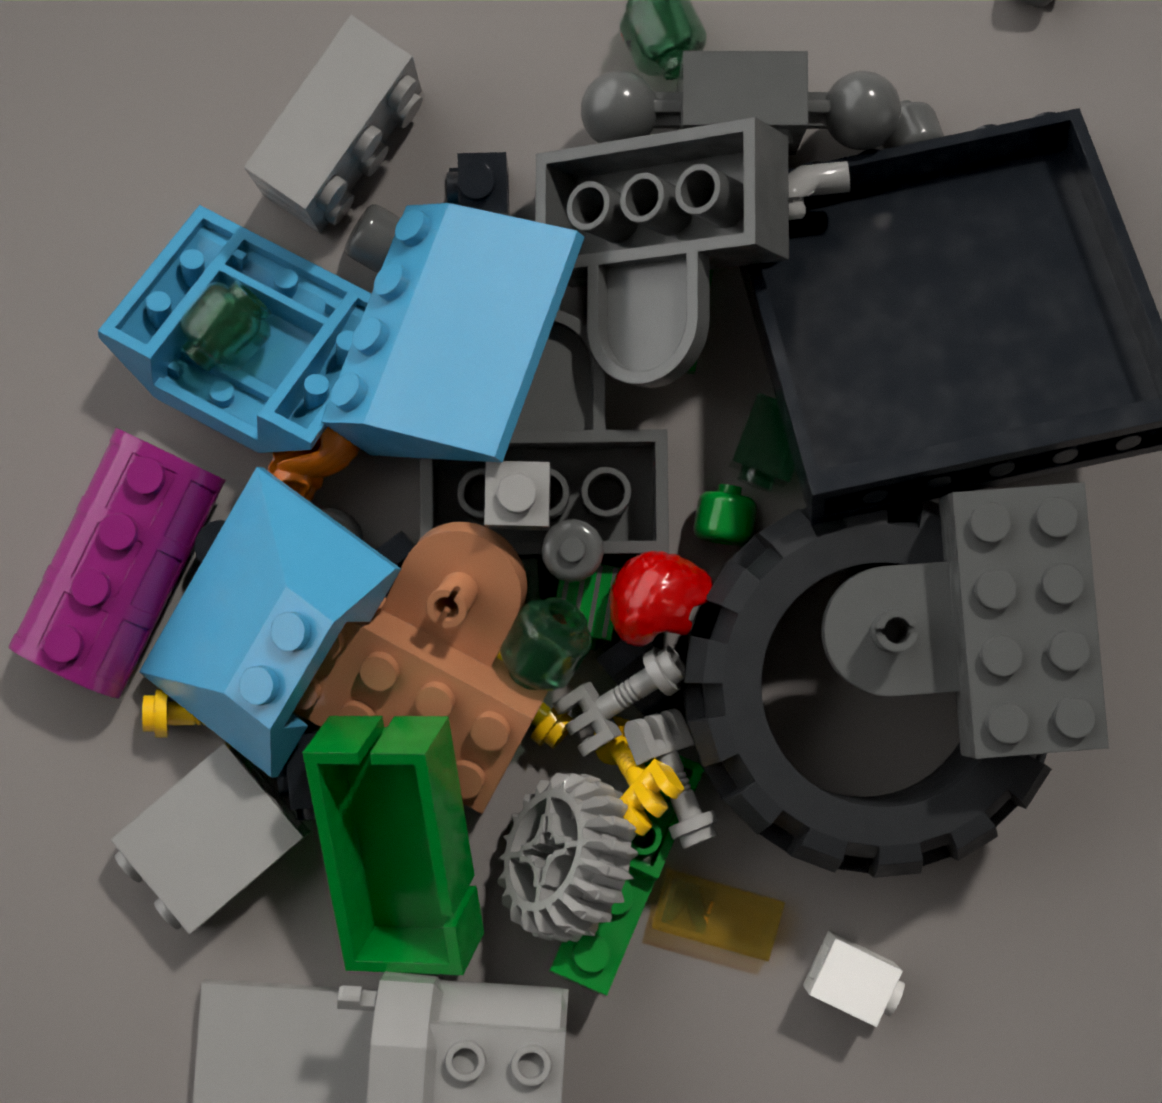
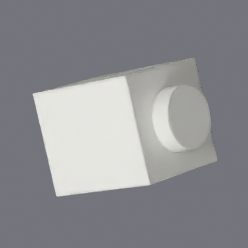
[803,930,905,1027]

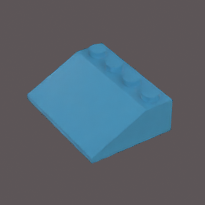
[321,203,585,462]

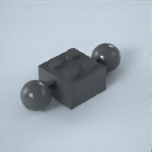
[581,51,902,155]

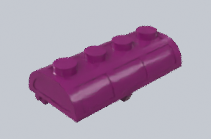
[8,428,226,699]

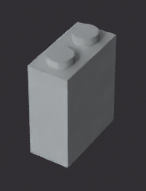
[111,742,311,934]

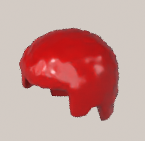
[609,551,713,647]

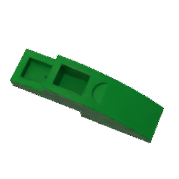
[548,755,704,997]

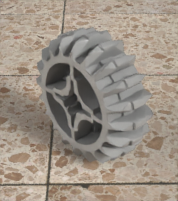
[497,773,639,942]

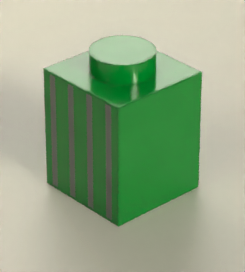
[550,564,622,650]

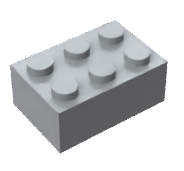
[244,15,423,234]

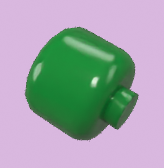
[693,484,757,546]

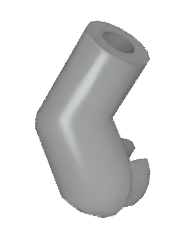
[788,161,850,220]

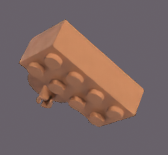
[293,522,550,814]

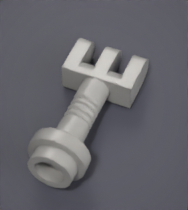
[552,646,685,757]
[624,708,719,849]

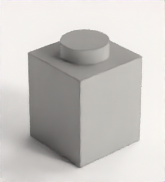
[484,461,551,531]

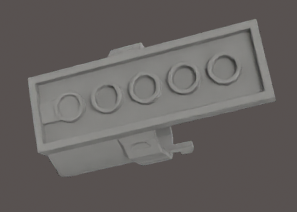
[193,971,569,1103]

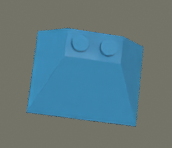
[98,205,372,453]
[139,467,401,778]

